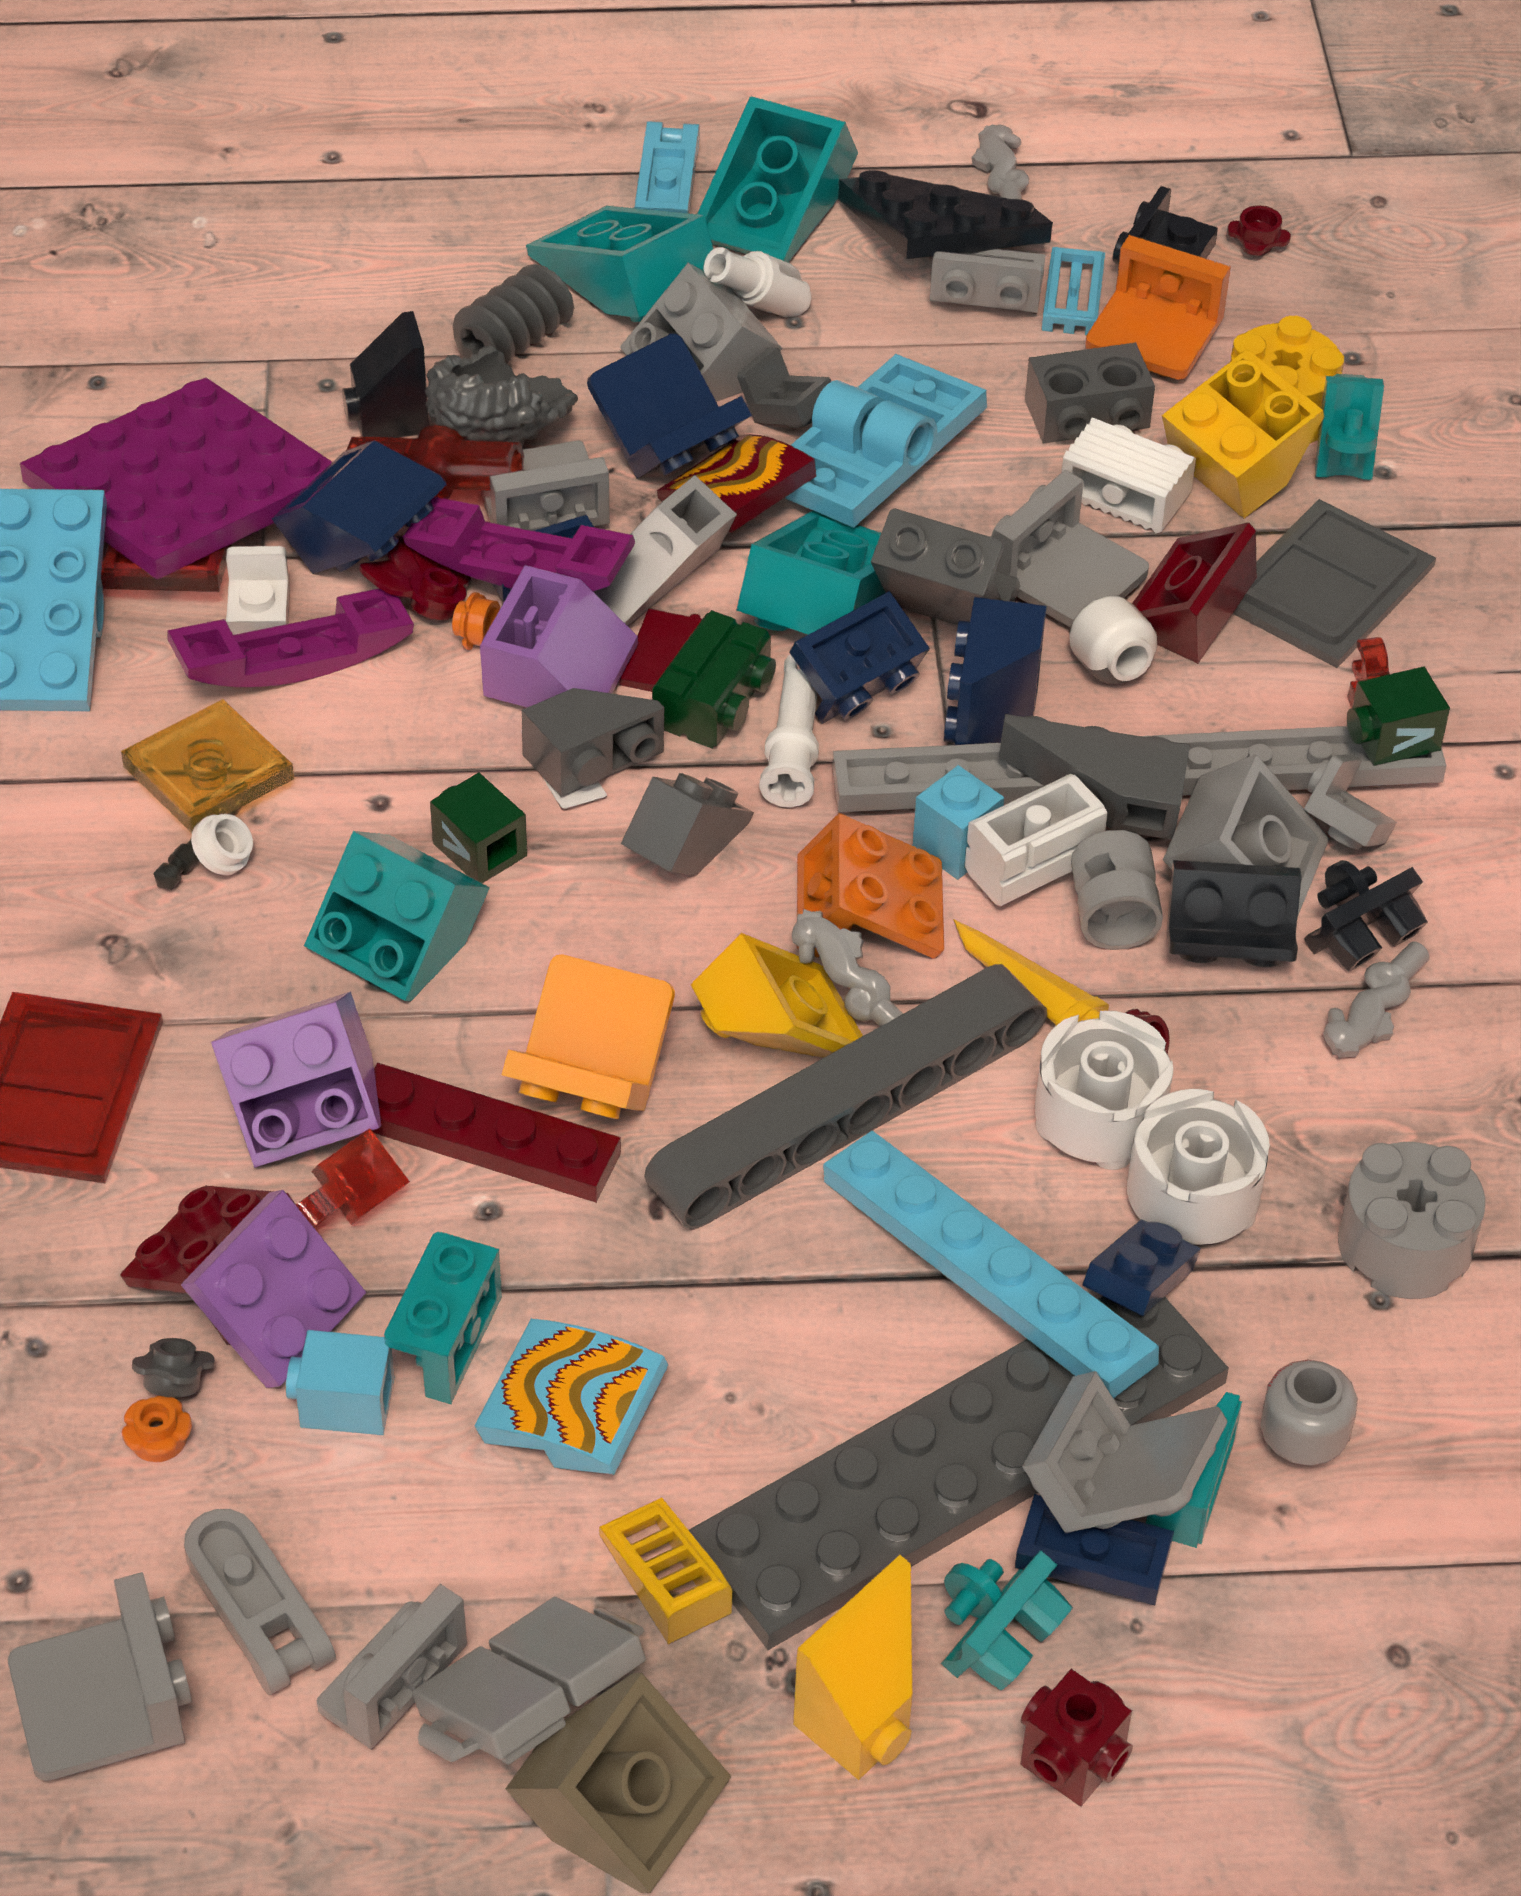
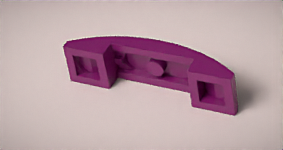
[403,497,635,591]
[167,589,414,687]

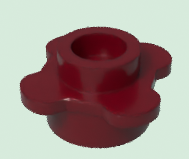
[1227,205,1291,256]

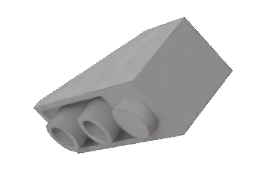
[593,475,737,626]

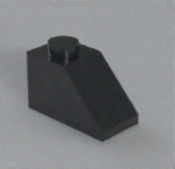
[342,311,429,443]

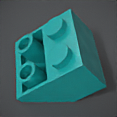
[304,831,490,1001]

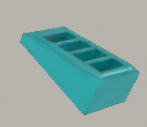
[1146,1392,1242,1548]

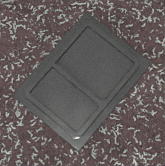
[1233,499,1436,668]

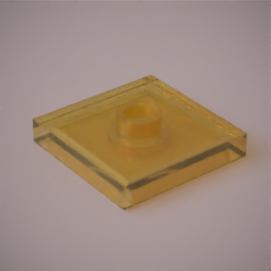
[121,699,294,833]

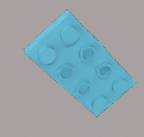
[785,354,987,528]
[0,489,107,711]

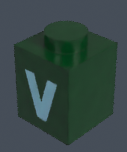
[1347,666,1450,766]
[430,772,527,883]

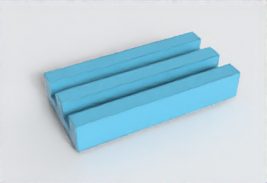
[1042,247,1105,335]

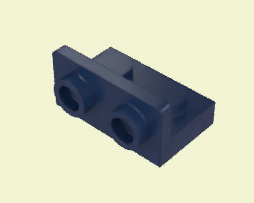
[789,591,930,724]

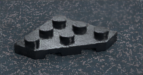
[838,170,1053,259]

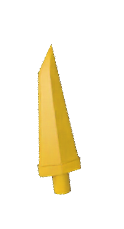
[953,919,1109,1026]

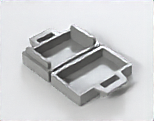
[412,1596,646,1765]

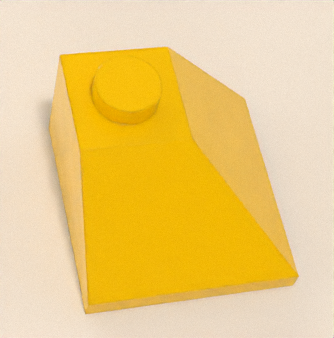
[690,933,863,1058]
[793,1555,912,1780]

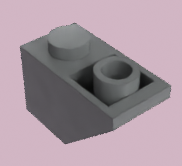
[522,688,664,797]
[621,773,754,875]

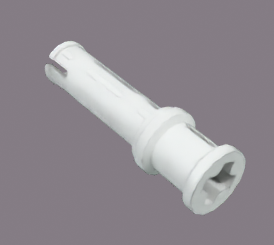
[759,654,819,808]

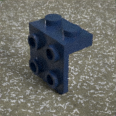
[587,334,752,479]

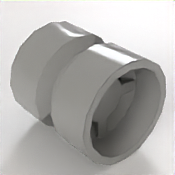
[1071,830,1163,950]

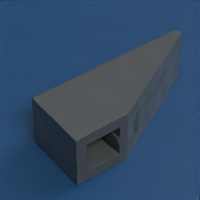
[999,714,1190,840]

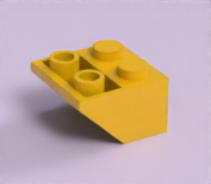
[1162,349,1324,519]

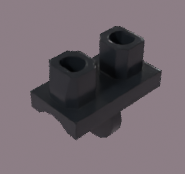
[1304,860,1428,972]

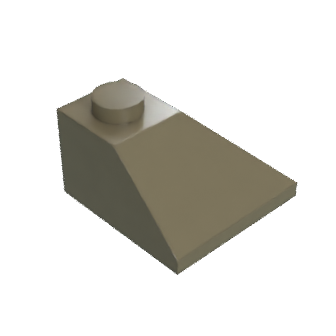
[505,1673,732,1893]

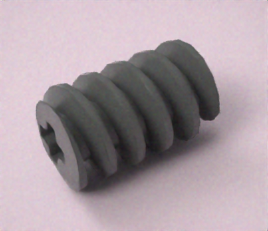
[453,264,574,364]

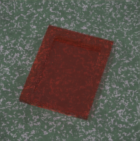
[0,992,163,1184]

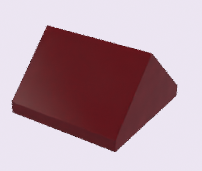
[1132,522,1257,664]

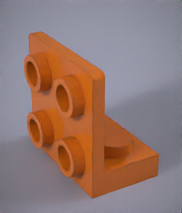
[797,813,944,959]

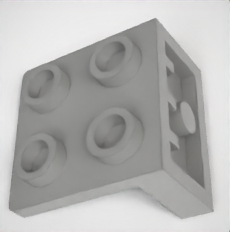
[473,440,610,531]

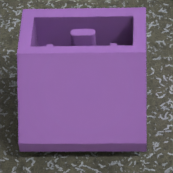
[480,565,638,707]
[211,991,381,1168]

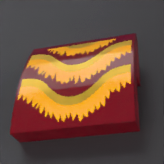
[657,434,816,533]

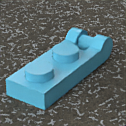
[634,121,700,213]

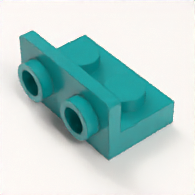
[384,1232,502,1405]

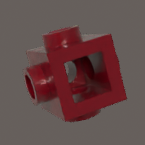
[1020,1669,1133,1807]

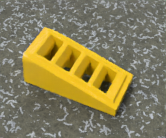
[599,1497,732,1644]

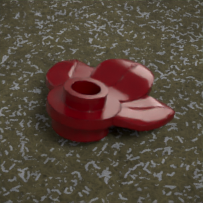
[359,536,471,620]

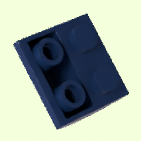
[271,440,447,574]
[944,597,1047,745]

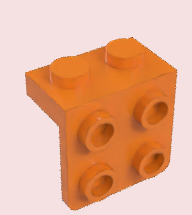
[1085,235,1231,379]

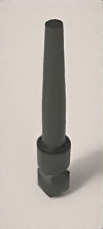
[153,789,249,890]

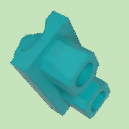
[1315,374,1384,480]
[941,1550,1073,1691]

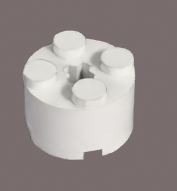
[1035,1011,1174,1170]
[1127,1089,1270,1245]

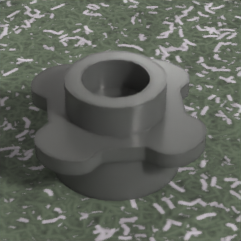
[132,1338,215,1398]

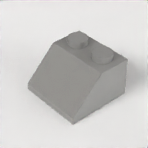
[1163,754,1329,915]

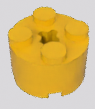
[1230,315,1344,443]

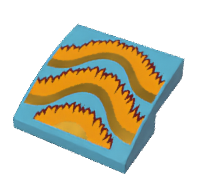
[474,1318,668,1474]

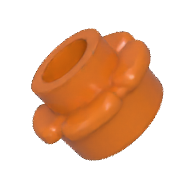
[452,592,501,650]
[121,1395,192,1462]

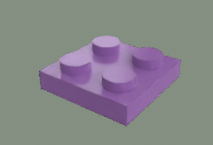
[181,1190,367,1388]

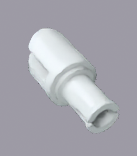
[704,247,812,318]

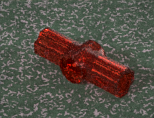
[346,425,525,499]

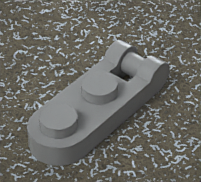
[184,1509,336,1695]

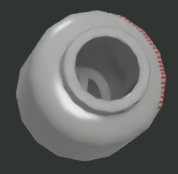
[1260,1359,1358,1466]

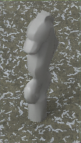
[971,124,1029,199]
[792,909,903,1026]
[1323,942,1429,1059]

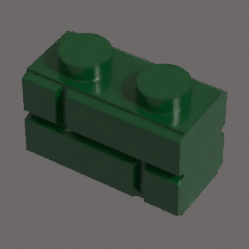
[652,610,776,749]

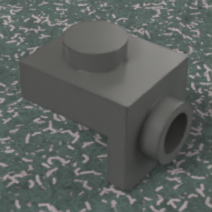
[737,348,831,428]

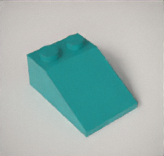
[697,96,858,262]
[525,206,713,322]
[736,511,886,634]

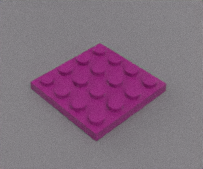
[20,377,332,580]

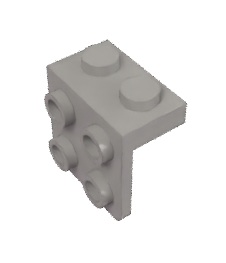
[991,470,1149,627]
[1022,1371,1227,1533]
[8,1572,192,1781]

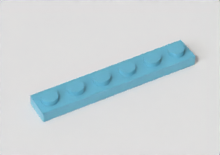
[823,1131,1159,1399]

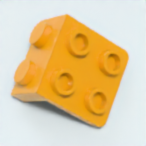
[501,954,675,1119]

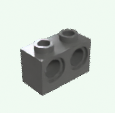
[1025,342,1155,444]

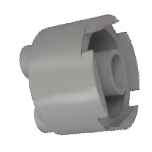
[1338,1142,1485,1299]

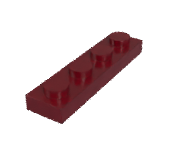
[368,1062,621,1203]

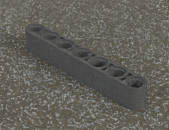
[644,964,1047,1229]

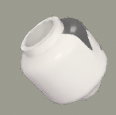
[1069,596,1157,684]

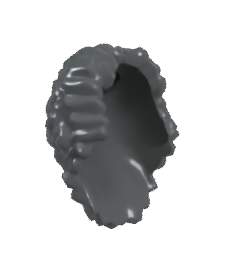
[425,345,578,457]

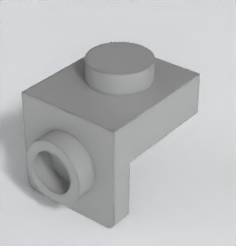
[1304,754,1397,850]

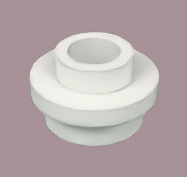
[191,814,253,875]

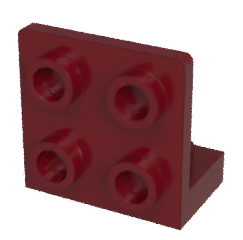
[120,1186,298,1345]

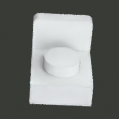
[226,546,290,635]

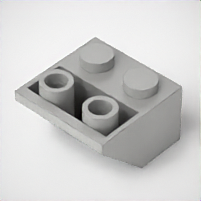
[620,263,782,402]

